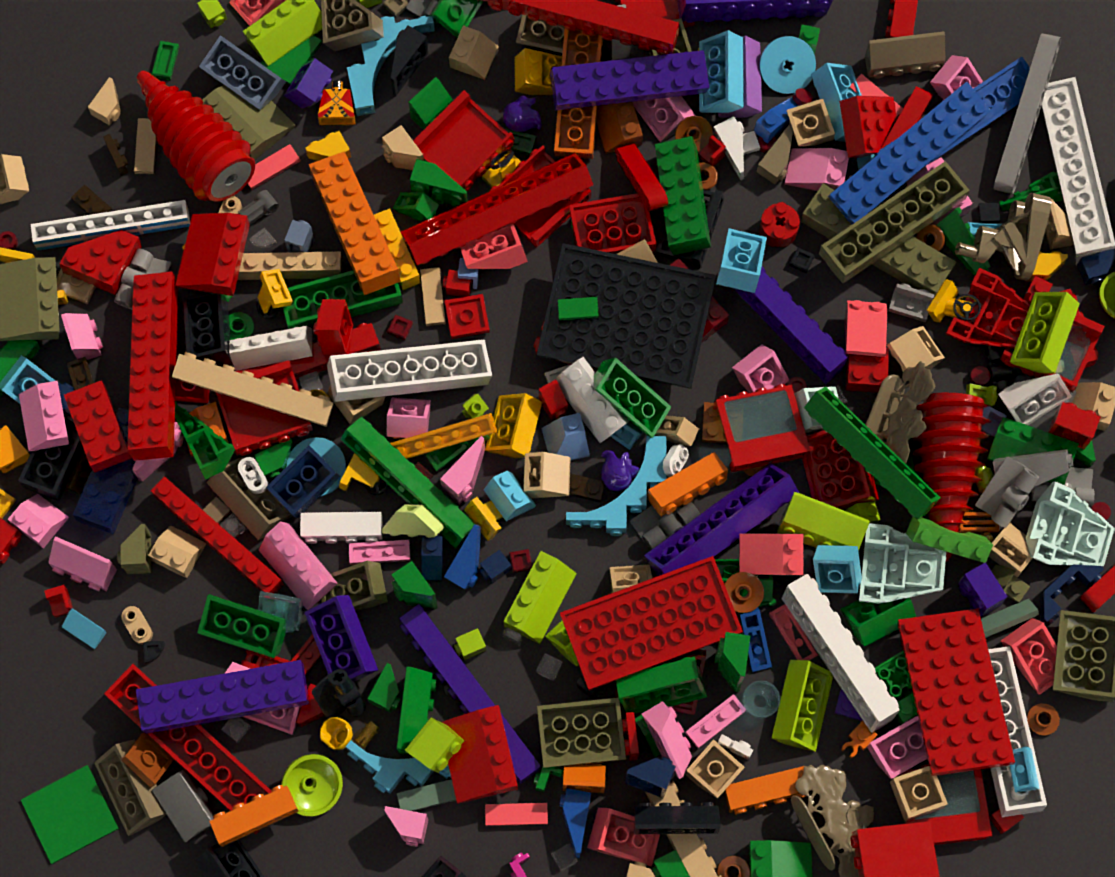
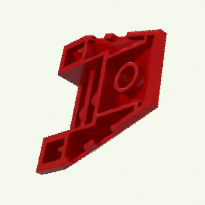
[946,268,1031,349]

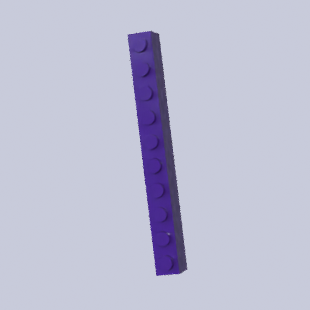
[399,604,541,784]

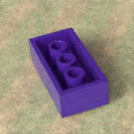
[304,595,378,682]

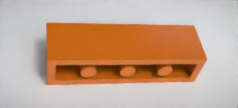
[648,452,728,517]
[724,766,811,815]
[209,785,299,847]

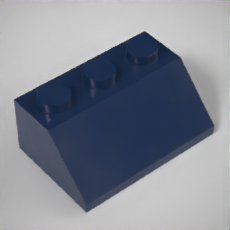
[266,445,341,518]
[625,757,676,799]

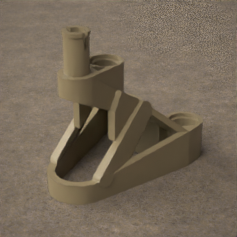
[955,193,1051,281]

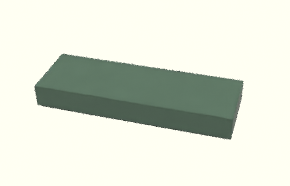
[981,599,1039,638]
[397,779,456,811]

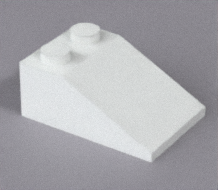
[998,374,1072,425]

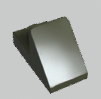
[991,564,1030,603]

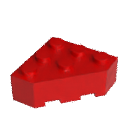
[839,96,896,158]
[59,230,142,295]

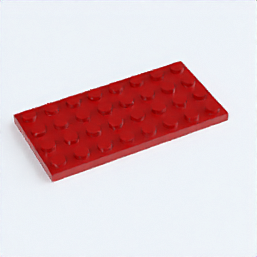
[560,556,743,690]
[897,609,1015,776]

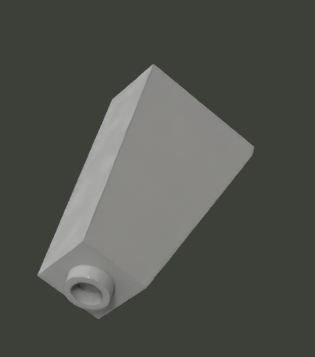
[993,449,1073,487]

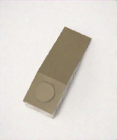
[757,123,793,184]

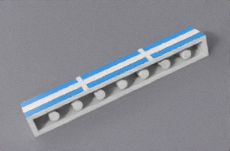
[31,200,190,251]

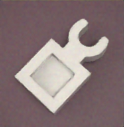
[718,734,753,760]

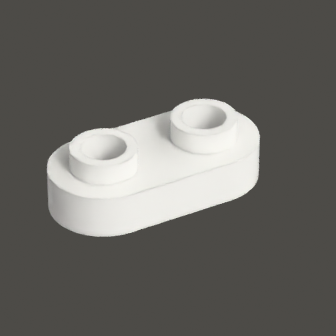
[663,444,689,477]
[238,457,268,494]

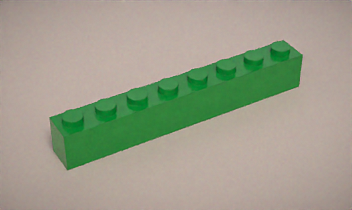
[804,387,941,519]
[340,416,476,548]

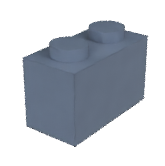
[284,220,314,253]

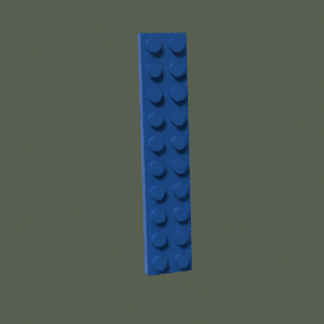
[874,57,1030,167]
[828,82,991,225]

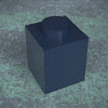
[479,550,512,584]

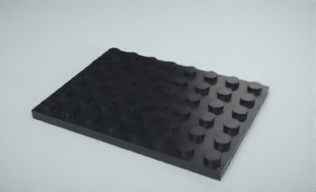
[537,243,716,389]

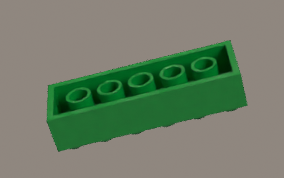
[655,136,711,256]
[283,270,403,329]

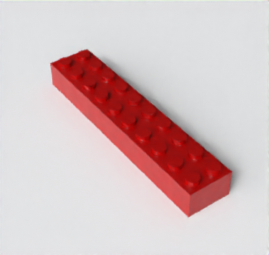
[487,0,679,55]
[401,153,593,265]
[127,272,178,461]
[104,664,272,835]

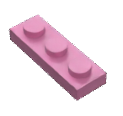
[349,540,410,565]
[686,694,746,749]

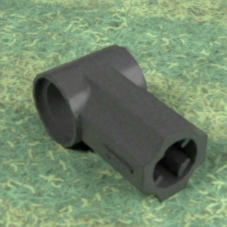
[238,190,279,225]

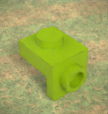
[966,384,998,407]
[462,394,489,419]
[845,502,880,524]

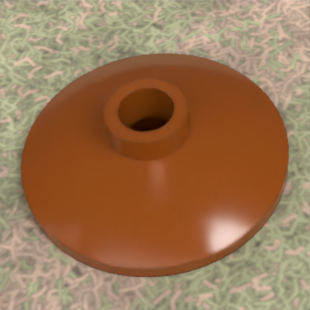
[675,116,713,152]
[725,572,764,613]

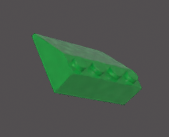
[748,840,812,877]

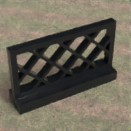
[656,190,724,268]

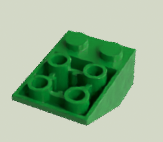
[410,159,468,207]
[875,651,918,726]

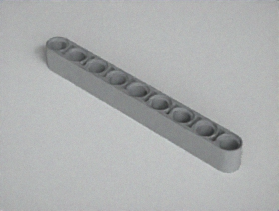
[994,33,1061,194]

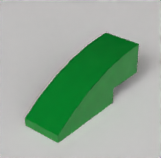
[426,435,490,471]

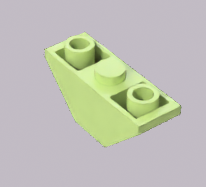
[382,504,444,538]

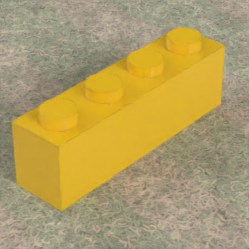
[374,209,420,290]

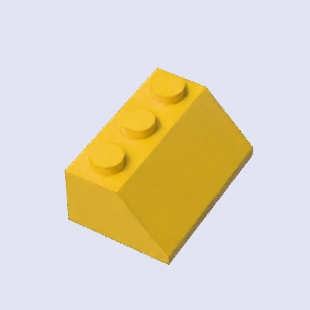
[485,393,542,458]

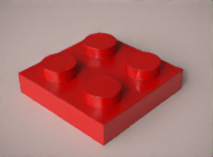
[444,294,490,339]
[622,712,639,761]

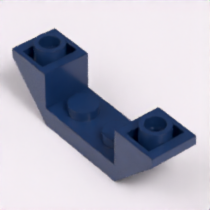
[1040,564,1104,624]

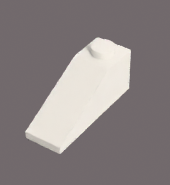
[714,116,745,180]

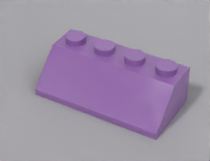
[718,36,762,118]

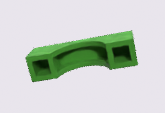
[906,516,993,563]

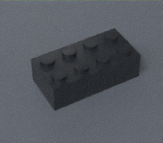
[18,414,84,501]

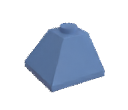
[541,413,590,461]

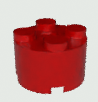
[759,202,800,248]

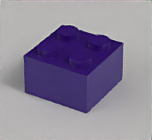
[284,58,333,109]
[958,562,1008,617]

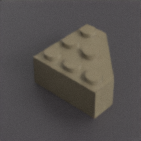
[321,0,384,52]

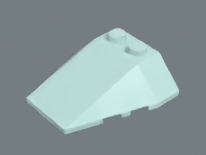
[1026,482,1115,566]
[859,523,946,604]

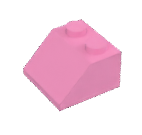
[930,55,983,100]
[61,313,103,360]
[732,344,789,404]
[387,397,431,439]
[8,494,69,549]
[385,806,428,847]

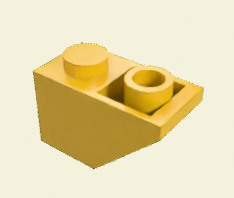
[305,131,351,161]
[1028,251,1068,282]

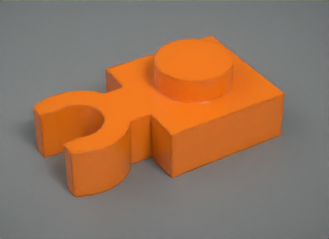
[841,721,878,758]

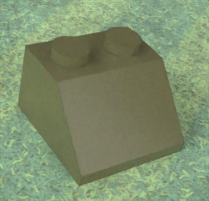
[117,524,152,574]

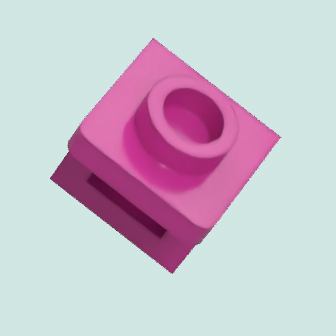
[509,853,530,877]

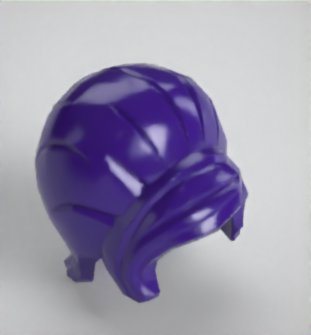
[503,95,542,133]
[601,450,640,492]

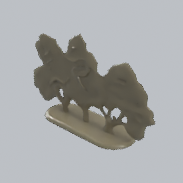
[866,361,936,464]
[791,765,874,877]

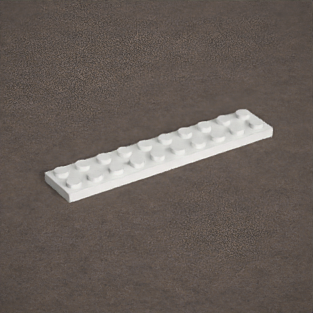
[1042,77,1115,257]

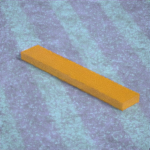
[390,413,497,459]

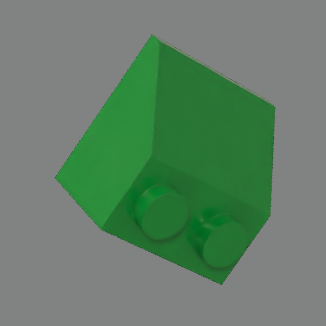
[409,77,453,130]

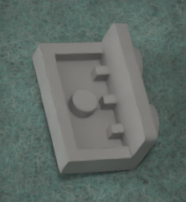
[888,284,934,322]

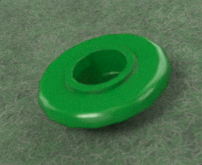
[229,312,254,340]

